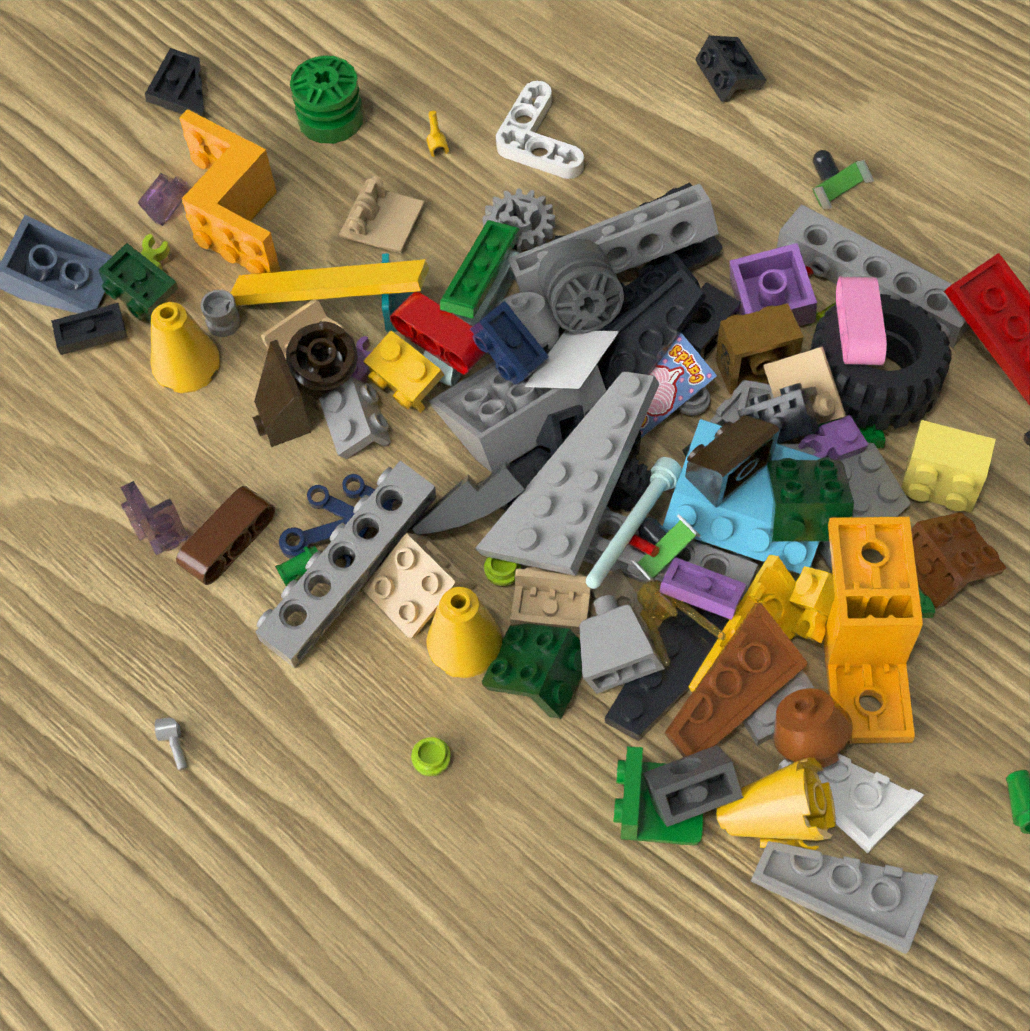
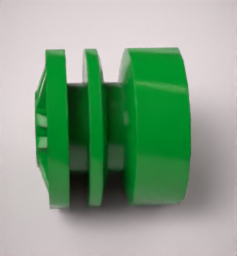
[290,56,364,144]

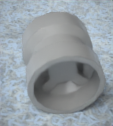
[200,290,241,337]

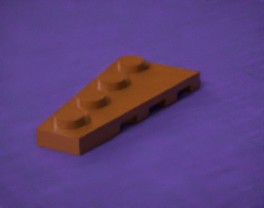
[664,602,809,758]

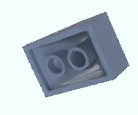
[0,215,112,313]

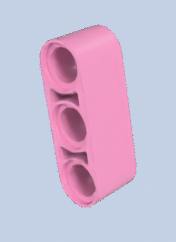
[836,276,887,365]

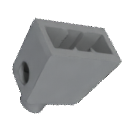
[579,595,665,694]

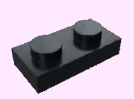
[51,303,128,355]

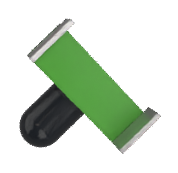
[812,150,874,209]
[632,514,701,582]

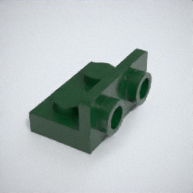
[98,243,178,323]

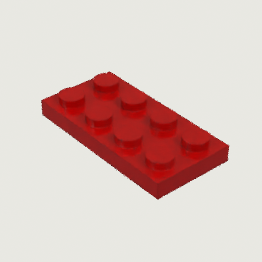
[944,253,1030,405]

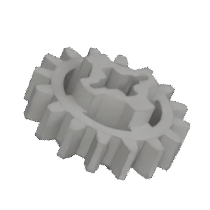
[483,188,555,253]

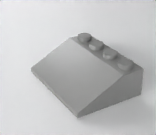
[429,345,606,472]

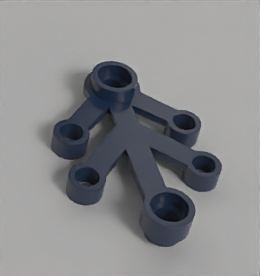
[279,474,402,568]

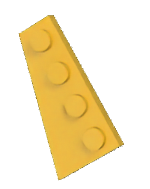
[688,555,805,692]

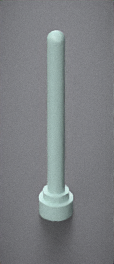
[586,457,682,589]

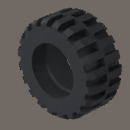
[810,294,952,430]

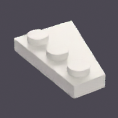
[778,753,924,854]

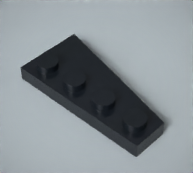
[562,252,701,331]
[596,268,706,391]
[605,599,729,741]

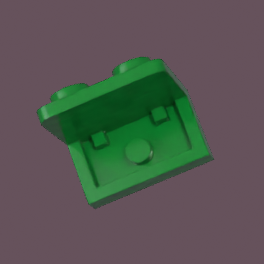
[613,746,703,846]

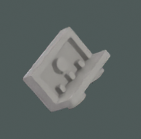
[319,376,391,459]

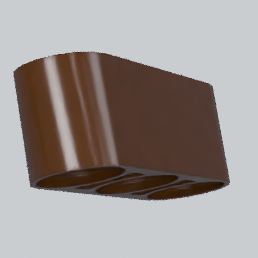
[176,486,275,585]

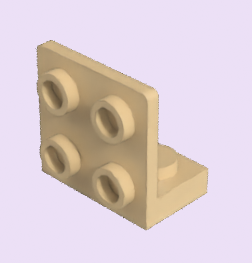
[363,533,476,638]

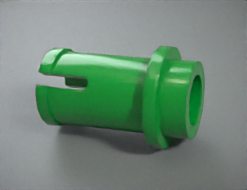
[275,546,318,586]

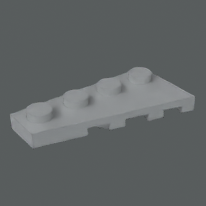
[751,841,938,954]

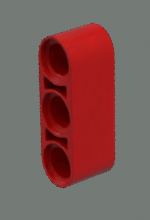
[390,292,486,374]

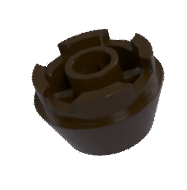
[286,321,358,390]

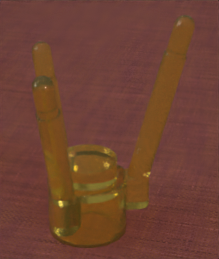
[637,580,726,666]

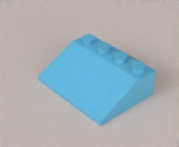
[663,419,820,574]

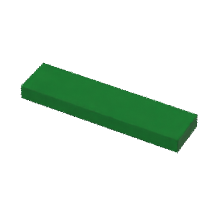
[440,220,520,319]

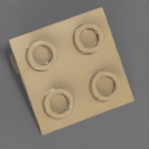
[339,176,424,253]
[763,346,846,424]

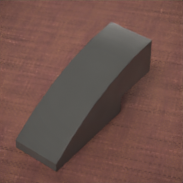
[412,461,525,535]

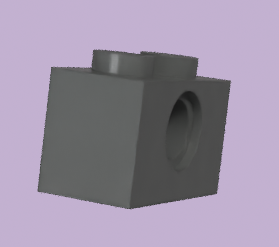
[643,745,743,827]

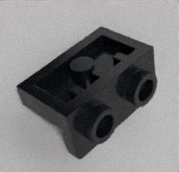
[696,35,767,102]
[738,383,820,444]

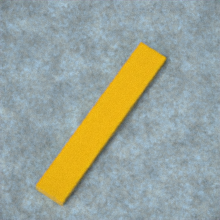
[230,259,429,306]

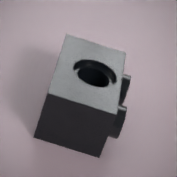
[681,282,741,361]

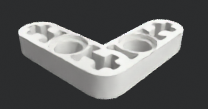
[496,81,584,179]

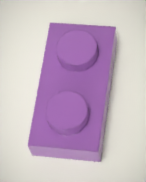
[659,557,746,620]

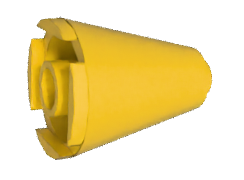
[151,302,220,393]
[427,587,502,678]
[716,757,836,841]

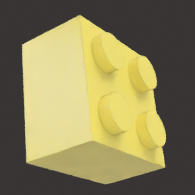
[901,420,996,513]

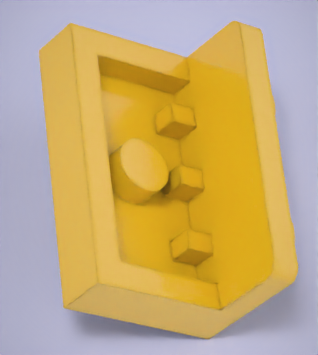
[363,331,444,413]

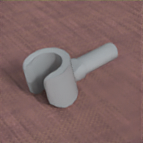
[155,717,188,771]

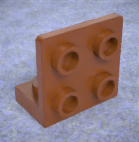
[911,512,1006,608]

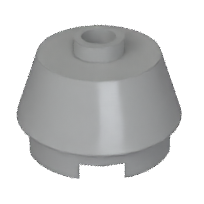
[497,292,560,349]

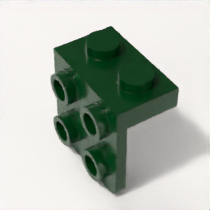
[767,458,854,542]
[482,623,582,719]

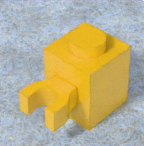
[789,566,835,643]

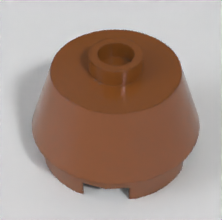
[773,688,852,768]

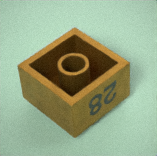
[715,303,804,394]

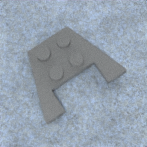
[780,443,911,573]

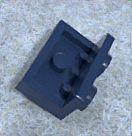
[470,301,549,385]

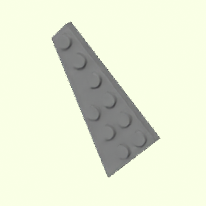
[475,372,659,576]

